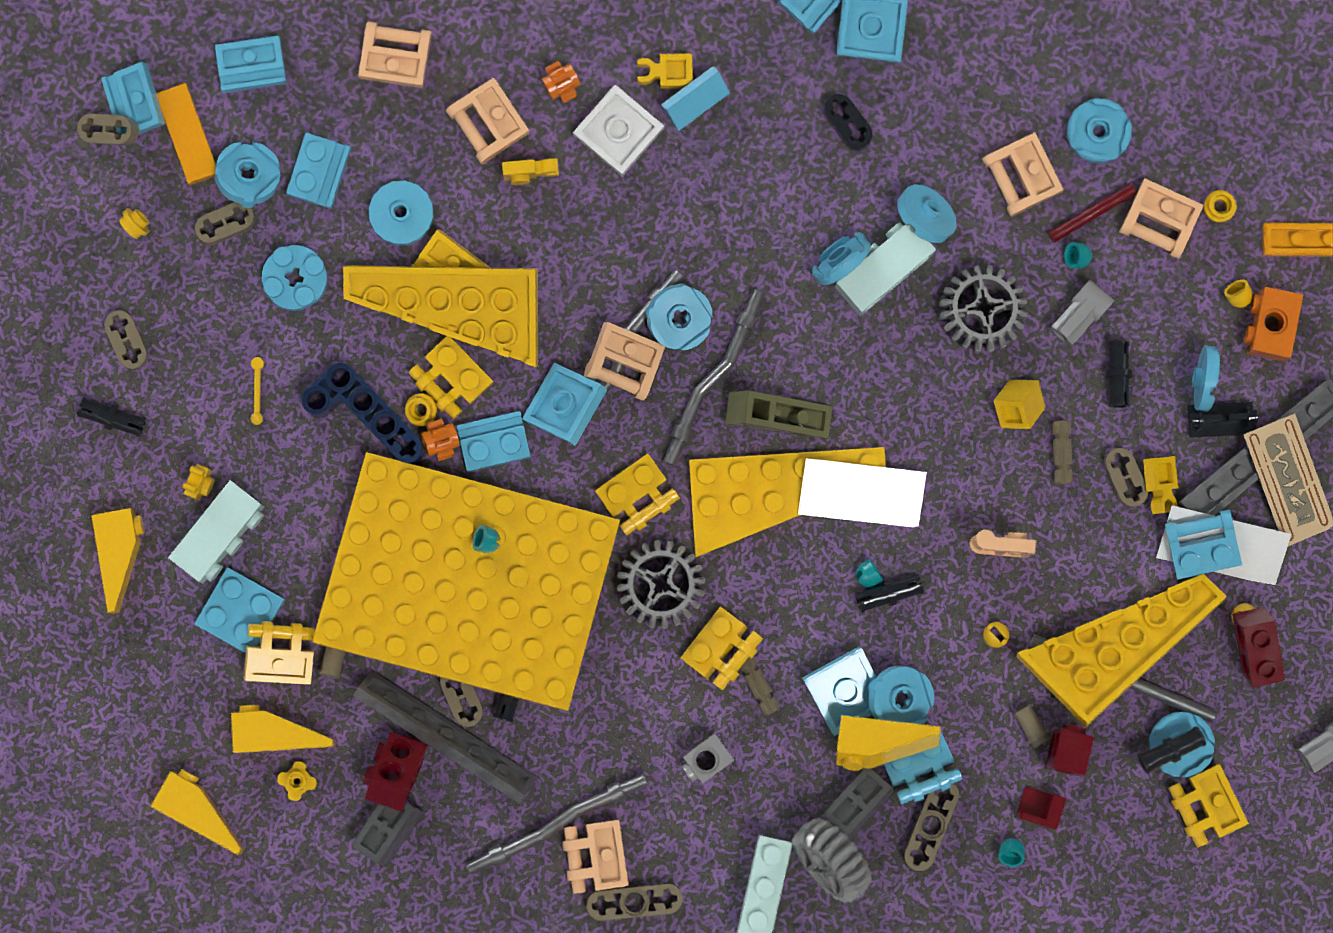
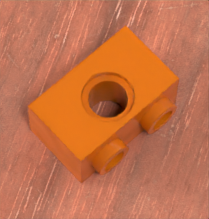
[1244,287,1303,362]

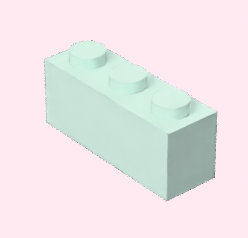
[835,222,936,316]
[168,480,264,584]
[737,835,792,933]

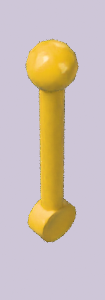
[250,357,264,425]

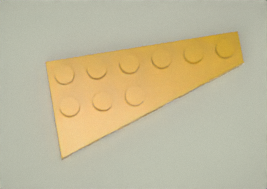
[343,265,538,368]
[689,447,886,558]
[1016,574,1227,727]

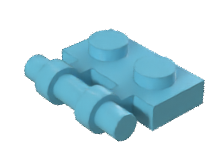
[883,731,963,805]

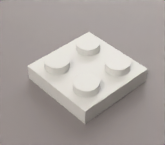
[573,85,664,176]

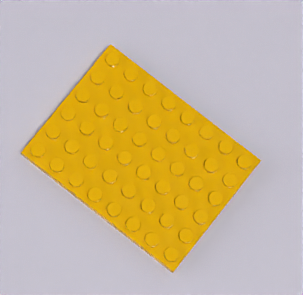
[312,452,620,711]

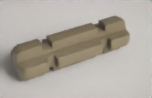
[1052,420,1073,484]
[740,657,780,715]

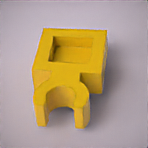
[637,54,693,89]
[502,159,559,185]
[1143,456,1178,514]
[182,464,214,501]

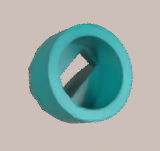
[1064,242,1093,269]
[473,525,501,553]
[855,558,884,588]
[998,838,1025,867]

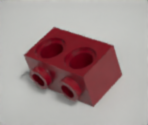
[1232,607,1285,688]
[1045,724,1094,776]
[363,732,428,812]

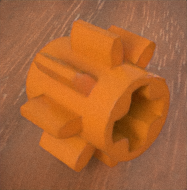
[541,61,581,103]
[421,418,460,461]

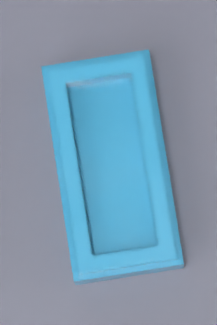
[661,67,730,131]

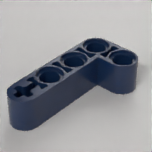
[301,363,425,465]

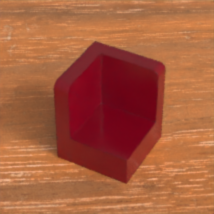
[1015,787,1067,830]

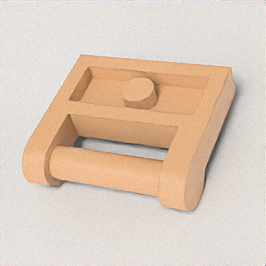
[358,22,432,88]
[446,77,530,164]
[982,133,1064,217]
[1119,178,1204,259]
[584,322,665,401]
[969,530,1036,558]

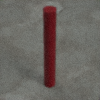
[1047,183,1137,243]

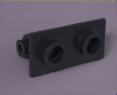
[1187,402,1258,438]

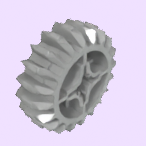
[939,265,1028,353]
[617,540,705,629]
[792,818,872,903]

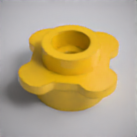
[277,761,317,801]

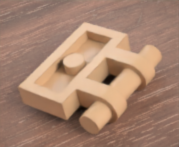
[562,820,629,894]

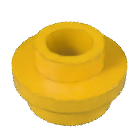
[1204,190,1237,223]
[119,208,149,239]
[405,393,437,426]

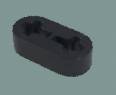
[824,94,873,151]

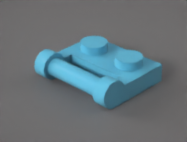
[1165,509,1242,580]

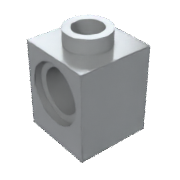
[681,734,734,784]

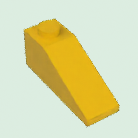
[91,508,145,614]
[231,705,336,753]
[836,715,941,771]
[151,769,245,855]

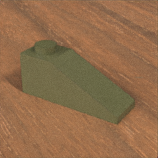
[725,390,832,439]

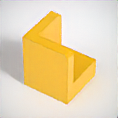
[994,380,1045,429]

